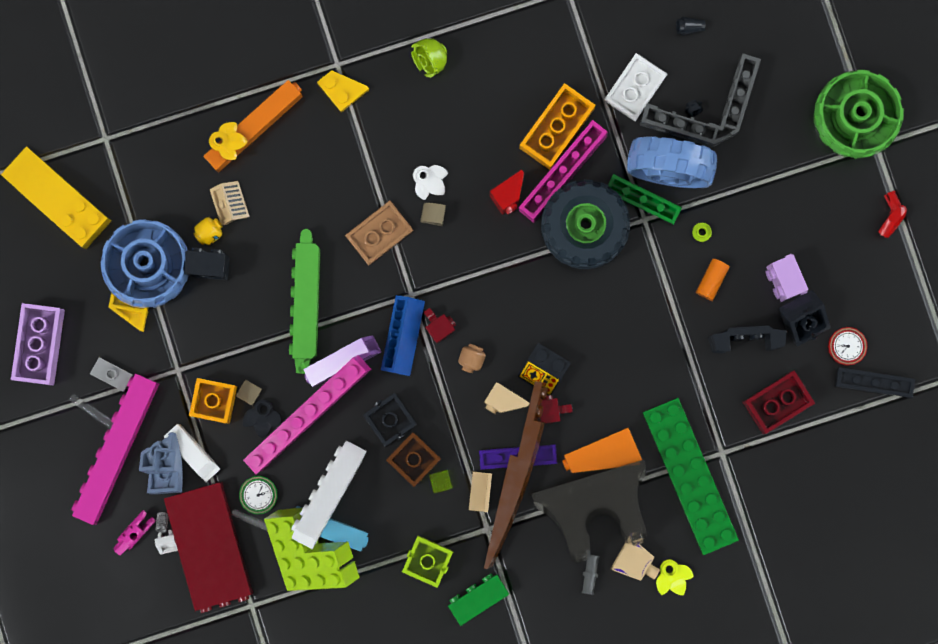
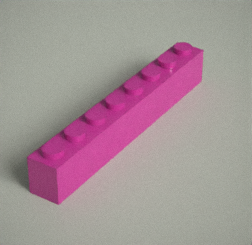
[243,355,371,474]
[72,374,159,525]

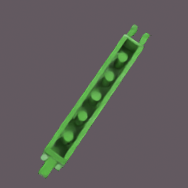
[289,229,320,374]

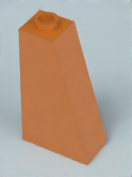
[562,428,643,473]

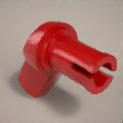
[878,191,907,238]

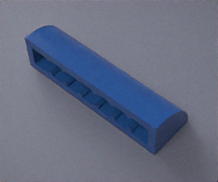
[381,295,425,376]

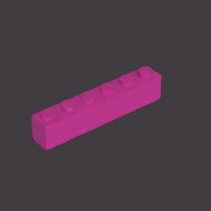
[519,120,608,223]

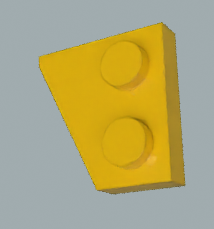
[317,70,369,112]
[109,293,149,332]

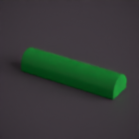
[608,174,682,225]

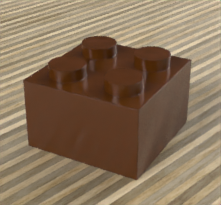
[386,432,441,487]

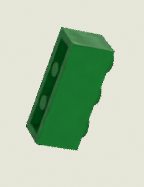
[448,573,509,626]

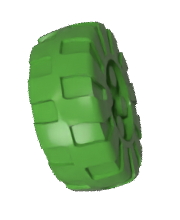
[814,70,904,159]

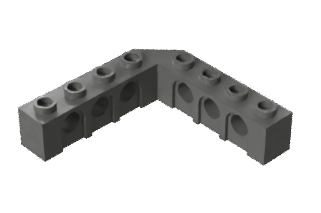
[640,54,761,148]

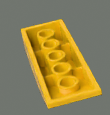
[1,146,111,249]

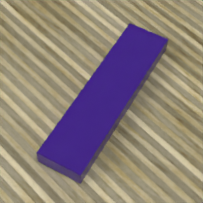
[479,445,557,470]

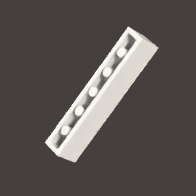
[291,441,367,549]

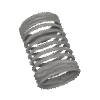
[155,512,168,532]

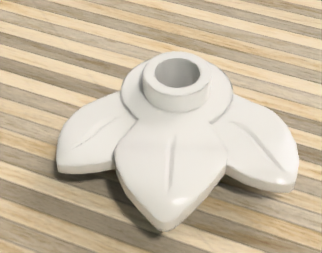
[413,165,448,200]

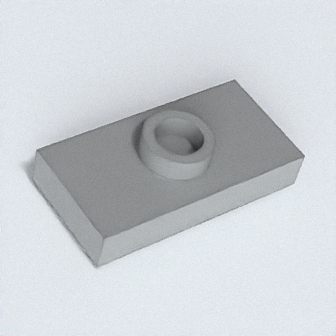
[90,357,134,392]

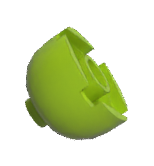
[411,38,447,78]

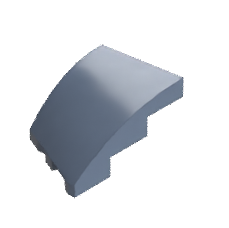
[139,432,183,494]

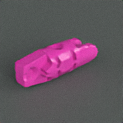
[114,510,156,556]

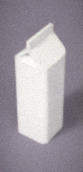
[164,424,220,482]

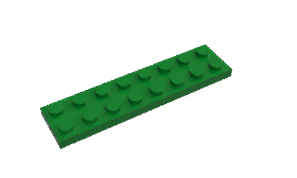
[643,398,739,555]

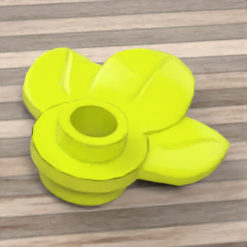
[656,559,694,595]

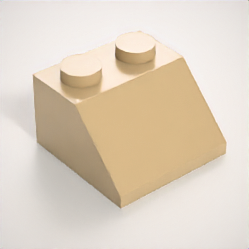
[484,382,529,414]

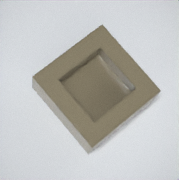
[236,380,263,406]

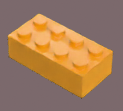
[519,83,596,170]

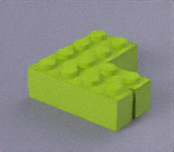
[264,508,360,591]

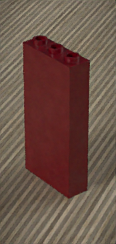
[164,482,253,613]

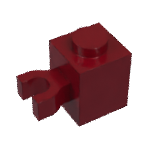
[424,308,456,344]
[540,395,573,424]

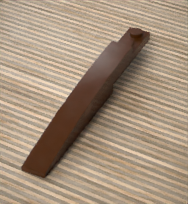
[484,381,548,569]

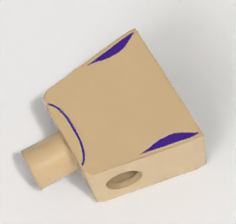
[611,537,660,581]

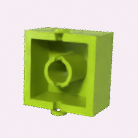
[402,535,453,588]

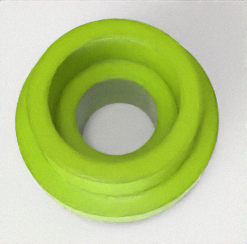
[692,223,712,242]

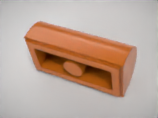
[695,259,730,301]

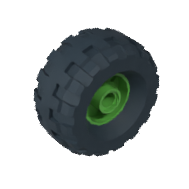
[541,179,630,269]

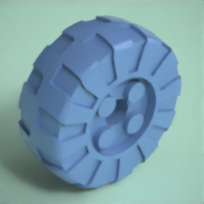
[627,137,717,188]
[101,219,189,308]

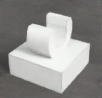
[155,530,178,555]

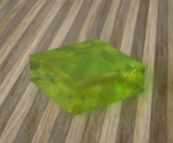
[429,470,453,493]

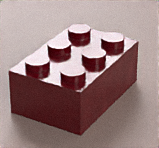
[743,370,815,434]

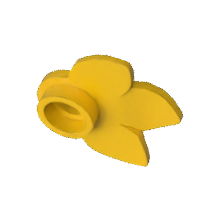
[209,122,248,160]

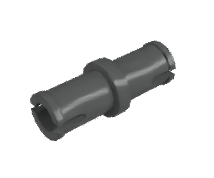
[582,554,600,595]

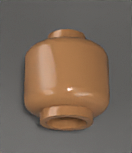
[458,344,486,373]

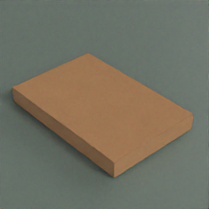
[345,201,414,265]

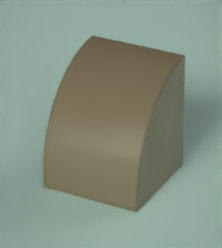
[420,203,446,226]

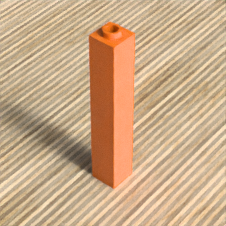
[203,80,303,173]

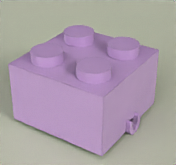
[765,254,808,302]

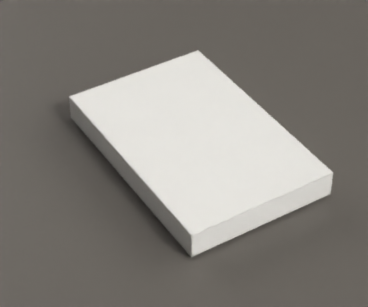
[604,53,667,121]

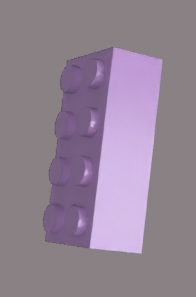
[11,303,65,386]

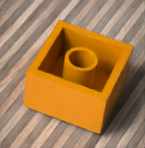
[189,378,238,424]

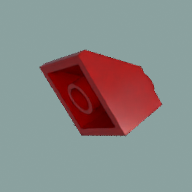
[490,170,524,215]

